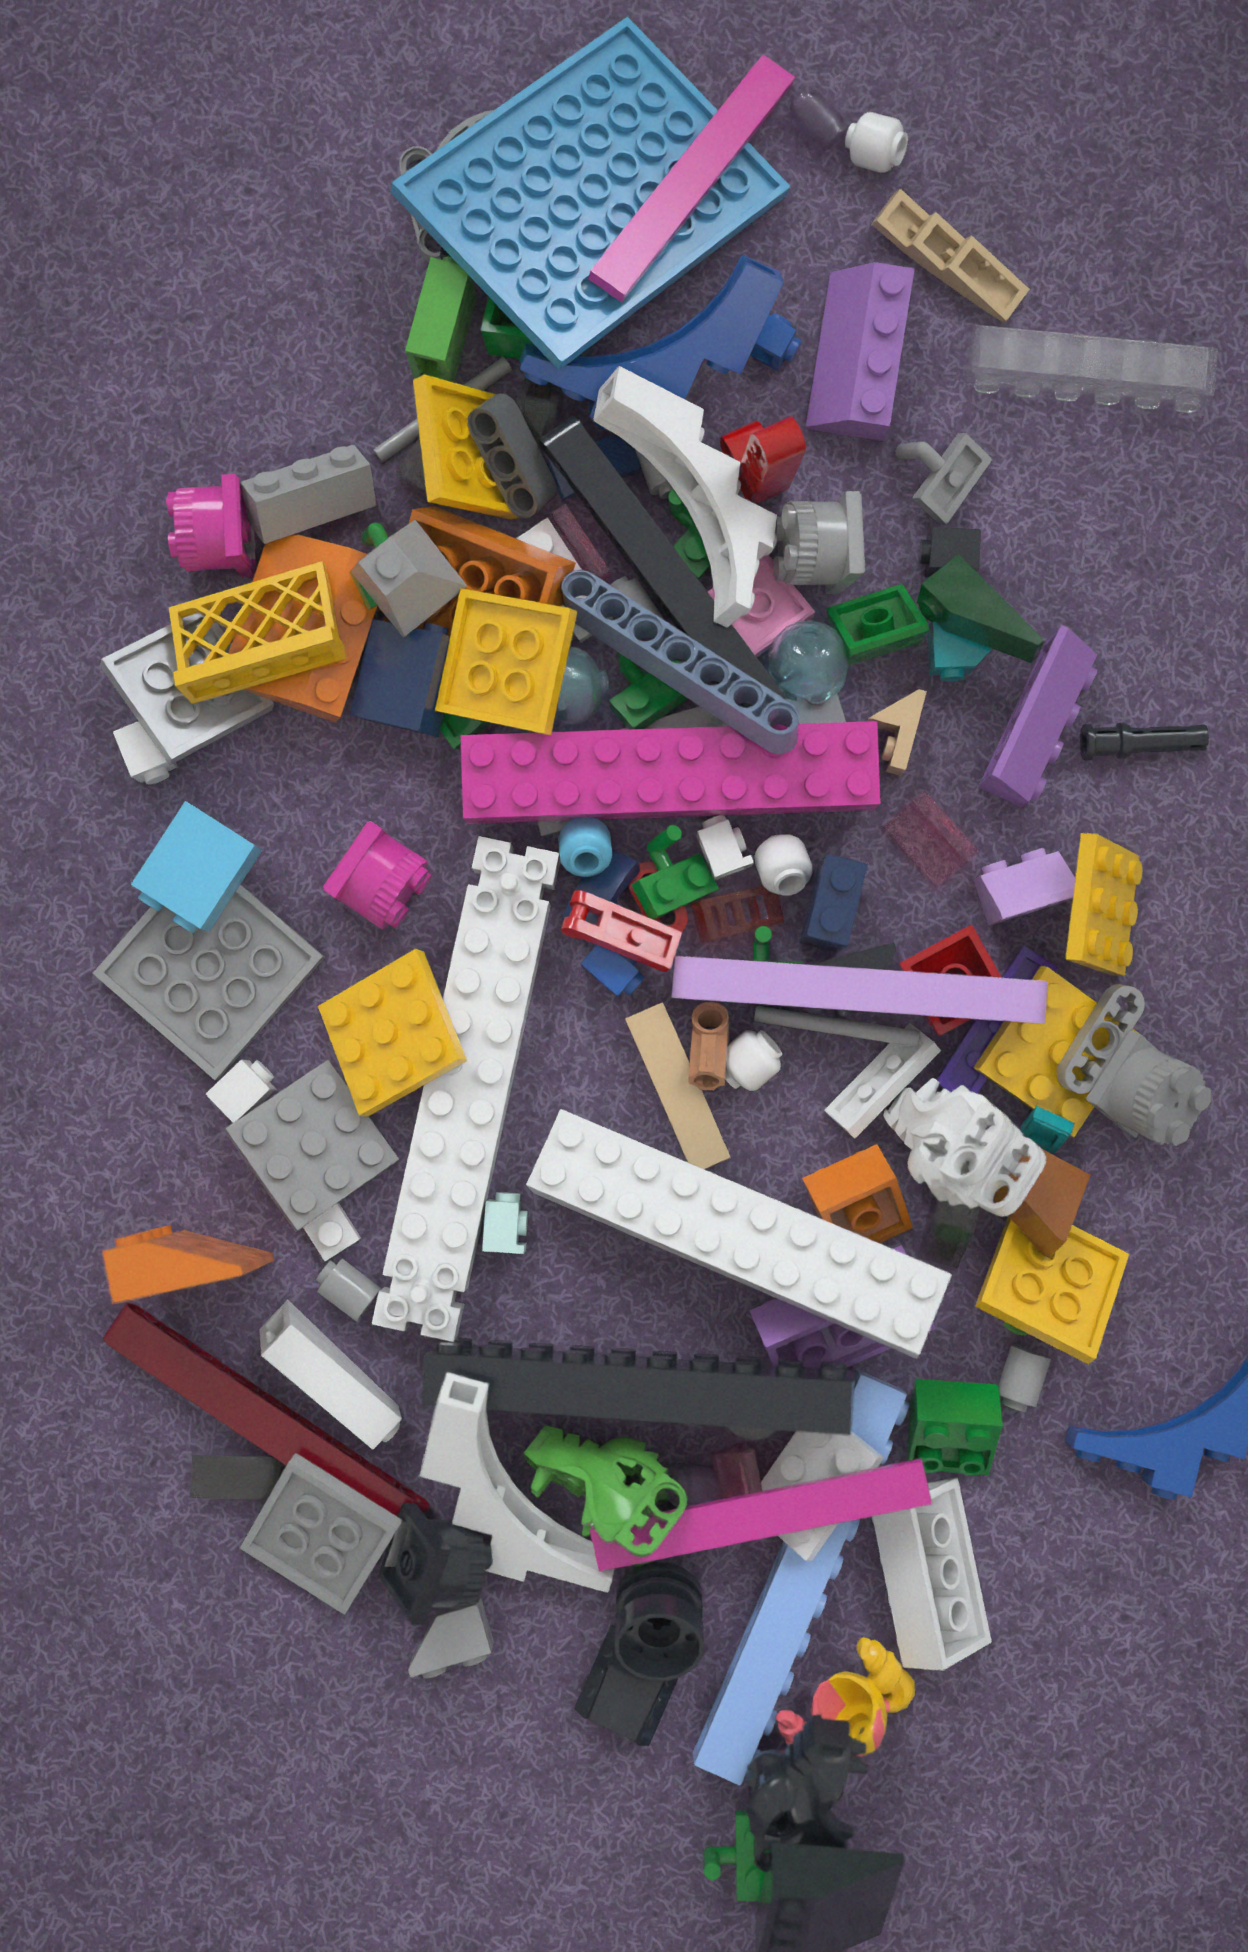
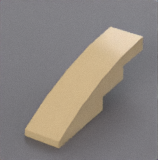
[872,189,1030,322]
[625,1002,731,1170]

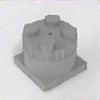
[773,491,865,594]
[1086,1030,1211,1146]

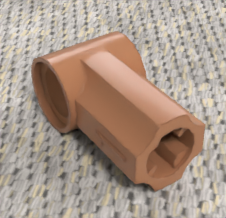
[688,1001,729,1090]

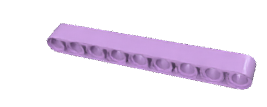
[672,956,1048,1024]

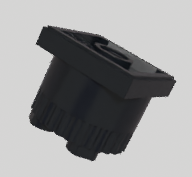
[378,1503,493,1625]

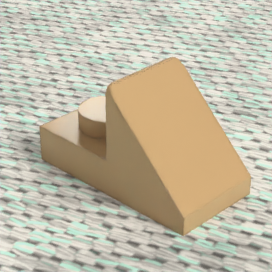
[867,689,927,776]

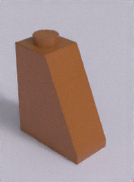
[993,1149,1090,1257]

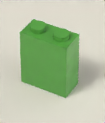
[405,257,477,383]

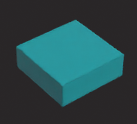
[1020,1106,1074,1154]

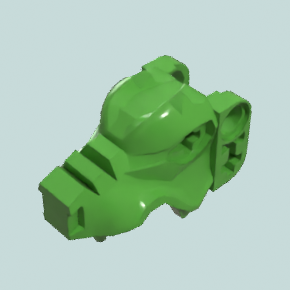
[523,1425,687,1567]

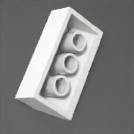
[872,1478,992,1670]

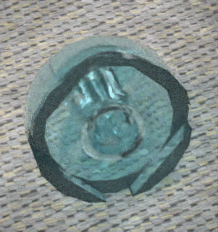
[767,620,849,702]
[553,646,609,729]

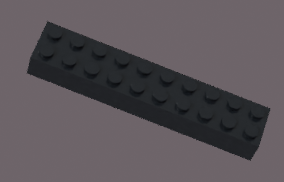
[422,1337,855,1435]

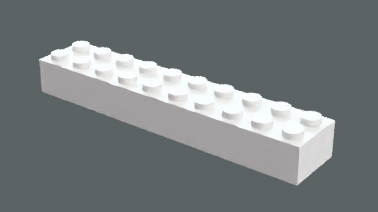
[526,1109,952,1359]

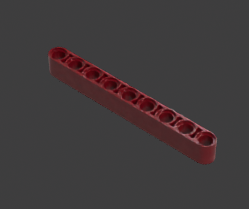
[102,1302,431,1517]

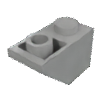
[408,1596,494,1678]

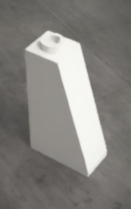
[259,1300,402,1450]

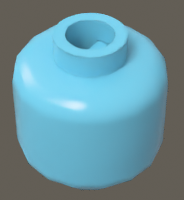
[558,818,612,877]

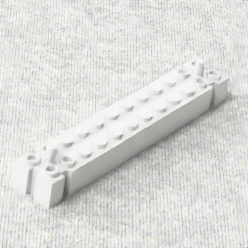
[372,836,560,1342]

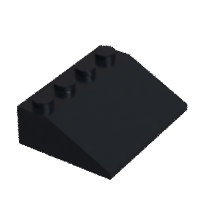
[755,1842,905,1952]

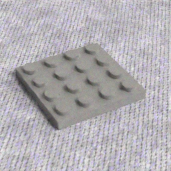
[93,884,325,1080]

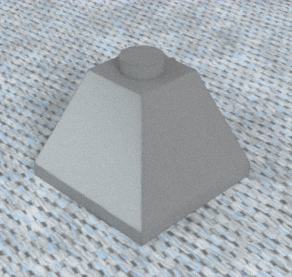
[351,520,467,638]

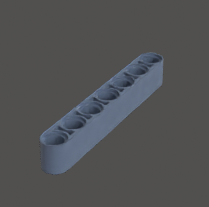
[561,570,799,754]

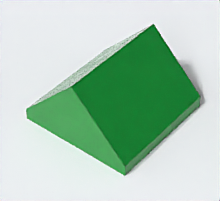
[826,584,929,667]

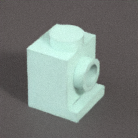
[482,1192,528,1254]

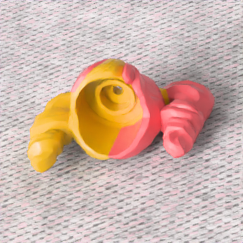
[776,1637,915,1757]

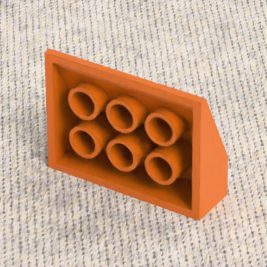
[383,506,576,637]
[228,534,377,723]
[102,1225,274,1303]

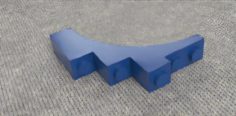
[520,254,784,432]
[1065,1355,1248,1500]

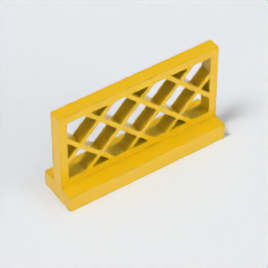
[169,561,347,704]

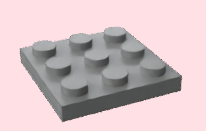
[100,613,274,765]
[225,1060,399,1232]
[240,1453,403,1615]

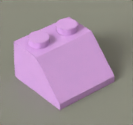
[974,848,1075,926]

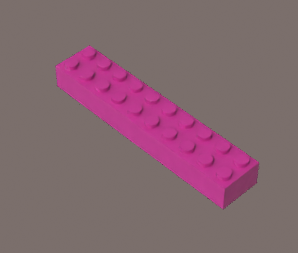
[461,721,880,824]

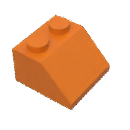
[802,1144,913,1243]

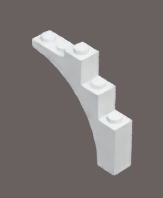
[593,366,777,628]
[420,1373,614,1593]

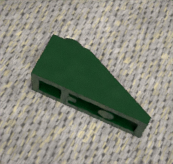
[917,554,1044,663]

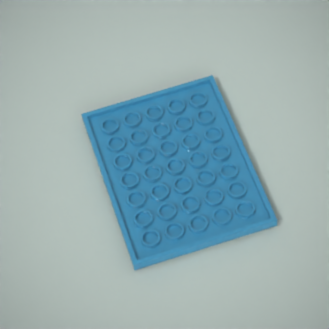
[390,16,791,370]

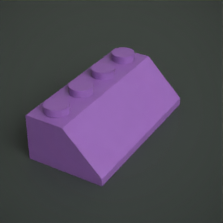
[805,262,915,441]
[978,625,1098,807]
[749,1245,936,1368]

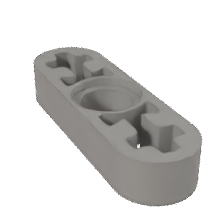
[1057,984,1144,1093]

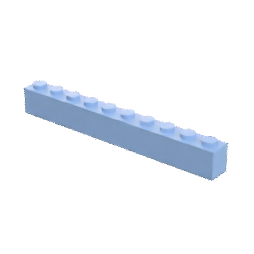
[693,1369,909,1786]

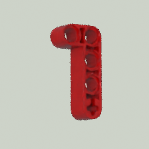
[719,416,806,504]

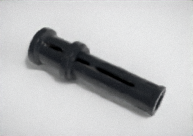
[1080,722,1209,761]

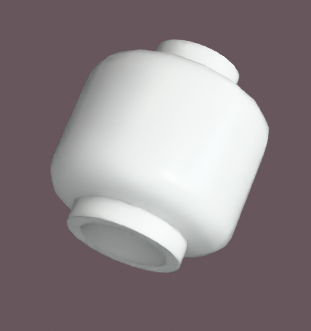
[845,112,908,173]
[754,834,813,896]
[725,1030,782,1091]

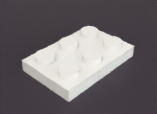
[754,1431,884,1561]

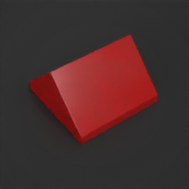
[898,924,1002,1037]

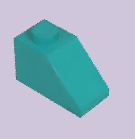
[928,622,993,682]

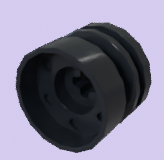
[615,1562,704,1681]

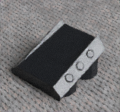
[574,1625,678,1746]

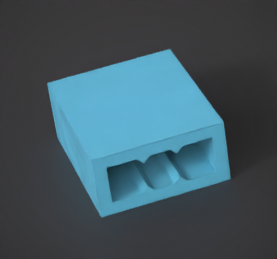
[131,801,262,933]

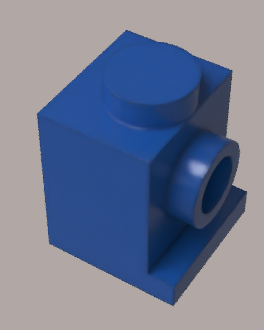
[750,314,802,371]
[580,945,645,997]

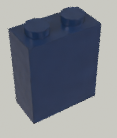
[349,619,450,737]
[799,854,868,953]

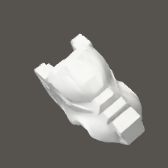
[883,1078,1046,1216]

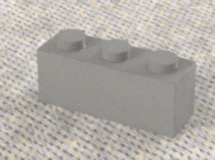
[240,445,377,544]

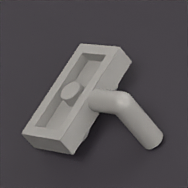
[896,433,992,524]

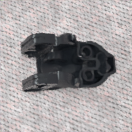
[745,1714,868,1872]

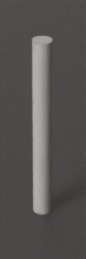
[373,357,512,463]
[754,1006,920,1047]

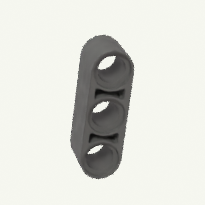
[468,393,557,518]

